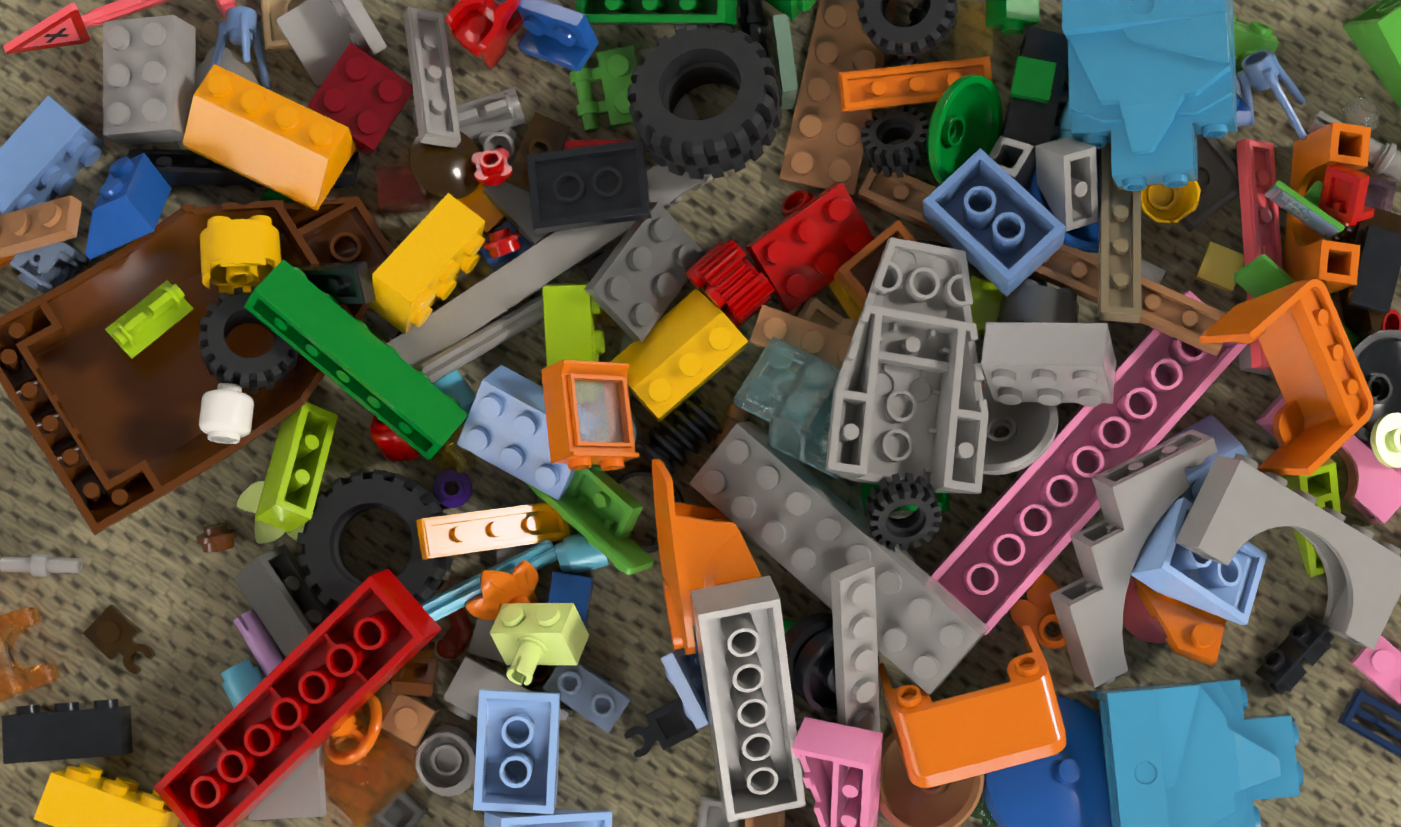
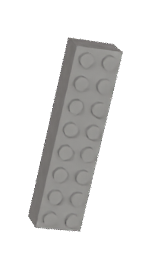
[689,421,989,695]

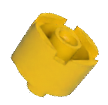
[199,215,281,295]

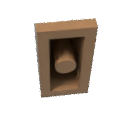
[362,680,440,747]

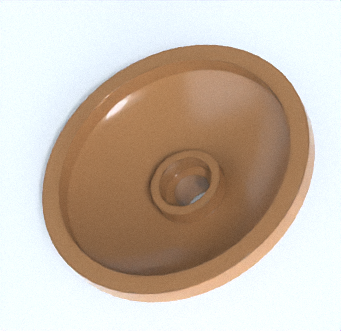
[879,732,985,827]

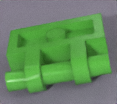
[569,45,637,133]

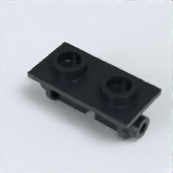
[1255,615,1334,696]

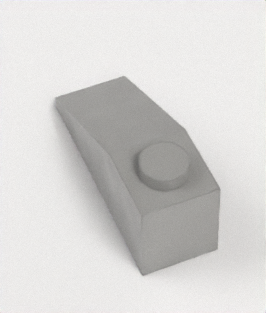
[443,656,572,720]

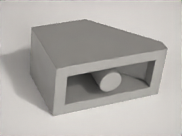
[1035,137,1098,231]

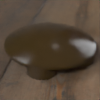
[408,131,480,199]

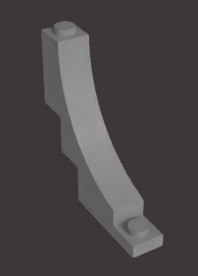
[1050,429,1218,688]

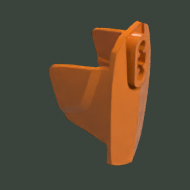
[652,459,762,655]

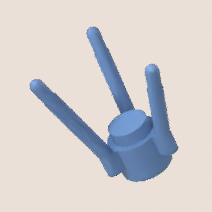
[209,6,272,91]
[1236,49,1307,140]

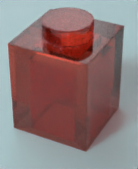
[377,166,435,213]

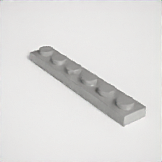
[830,559,880,732]

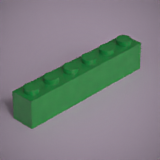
[244,259,469,461]

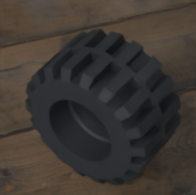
[857,0,958,60]
[199,286,300,394]

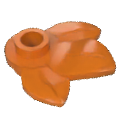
[465,560,539,621]
[1009,573,1066,649]

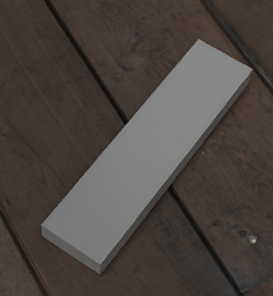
[403,7,461,148]

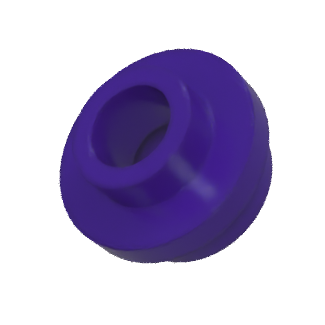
[433,469,472,508]

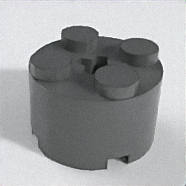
[998,279,1079,323]

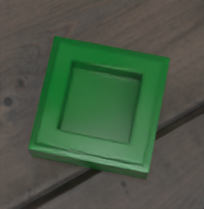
[1009,56,1056,104]

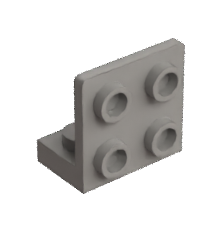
[276,0,387,86]

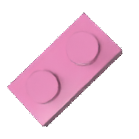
[1350,636,1401,706]

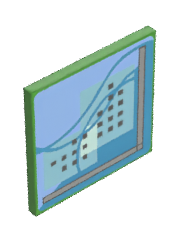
[1264,180,1345,240]

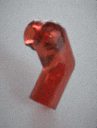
[436,607,473,659]

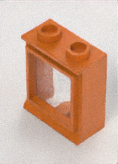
[541,360,640,471]

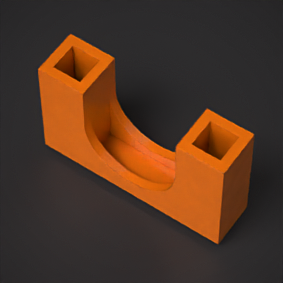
[1282,122,1371,294]

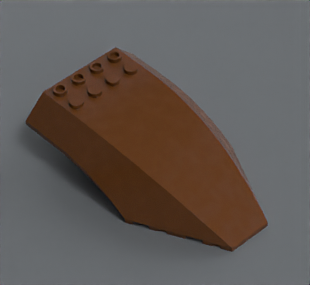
[0,196,393,535]

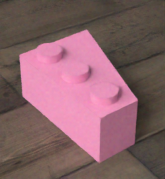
[792,717,883,827]

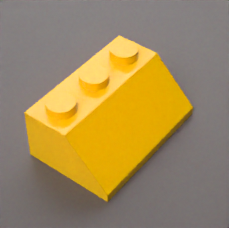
[611,289,748,423]

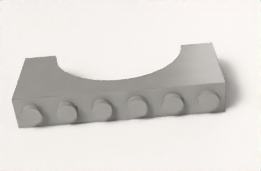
[1175,454,1401,650]

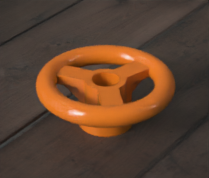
[322,694,383,765]

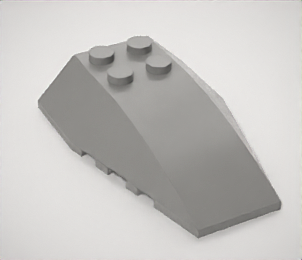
[825,237,989,494]

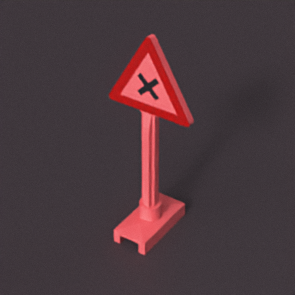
[3,0,236,54]

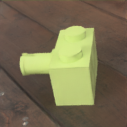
[490,603,589,686]

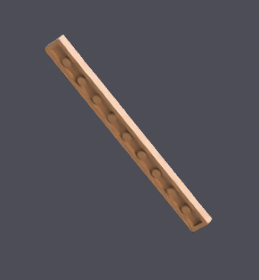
[858,167,1226,356]

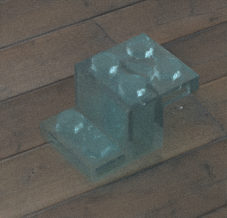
[734,337,841,480]

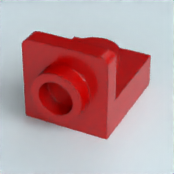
[1318,164,1375,226]

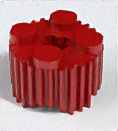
[685,239,775,328]

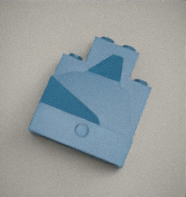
[1062,0,1238,191]
[1089,678,1304,827]

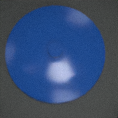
[982,697,1112,827]

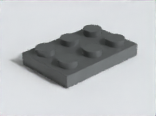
[584,202,705,342]

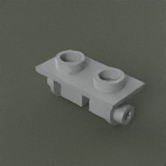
[456,87,527,141]

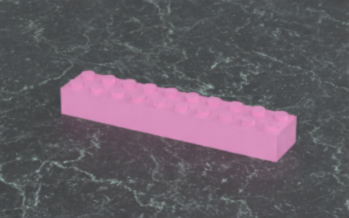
[928,290,1247,636]

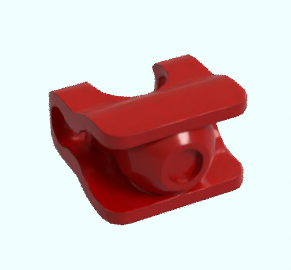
[445,0,523,70]

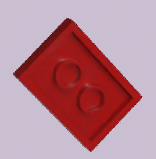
[745,182,875,312]

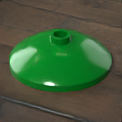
[927,74,1003,185]

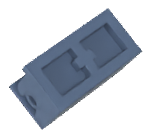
[9,241,91,294]
[543,661,632,733]

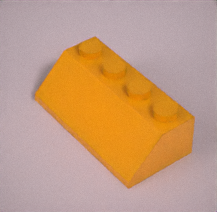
[182,64,356,211]

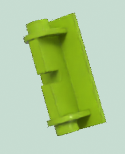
[105,280,194,359]

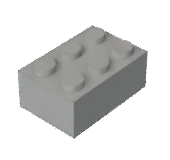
[103,15,196,145]
[981,322,1116,407]

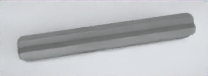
[419,294,544,383]

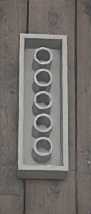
[690,575,806,822]

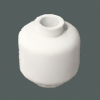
[199,383,254,444]

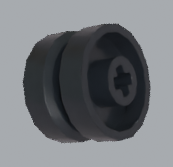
[785,612,879,715]

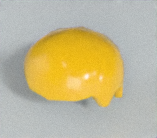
[1141,181,1201,224]

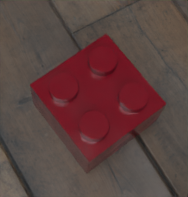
[307,43,413,158]

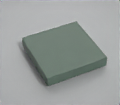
[771,14,798,110]

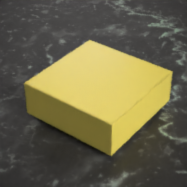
[1194,241,1244,293]

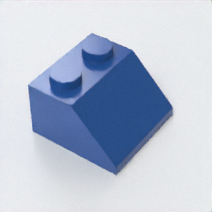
[85,153,171,259]

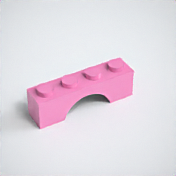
[1255,392,1401,525]

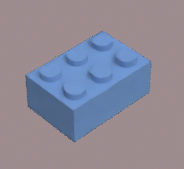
[0,95,105,214]
[923,148,1066,297]
[457,365,603,500]

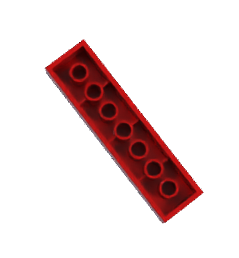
[153,569,442,827]

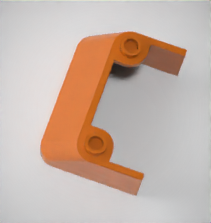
[1199,279,1373,475]
[878,624,1066,788]

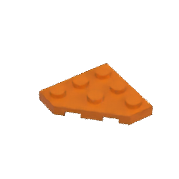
[1131,575,1226,667]

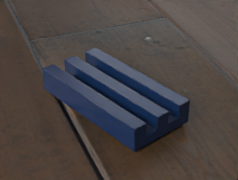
[1338,688,1401,759]

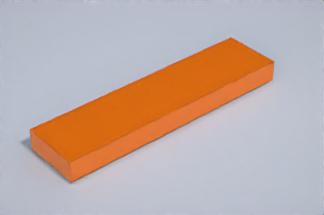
[836,56,993,113]

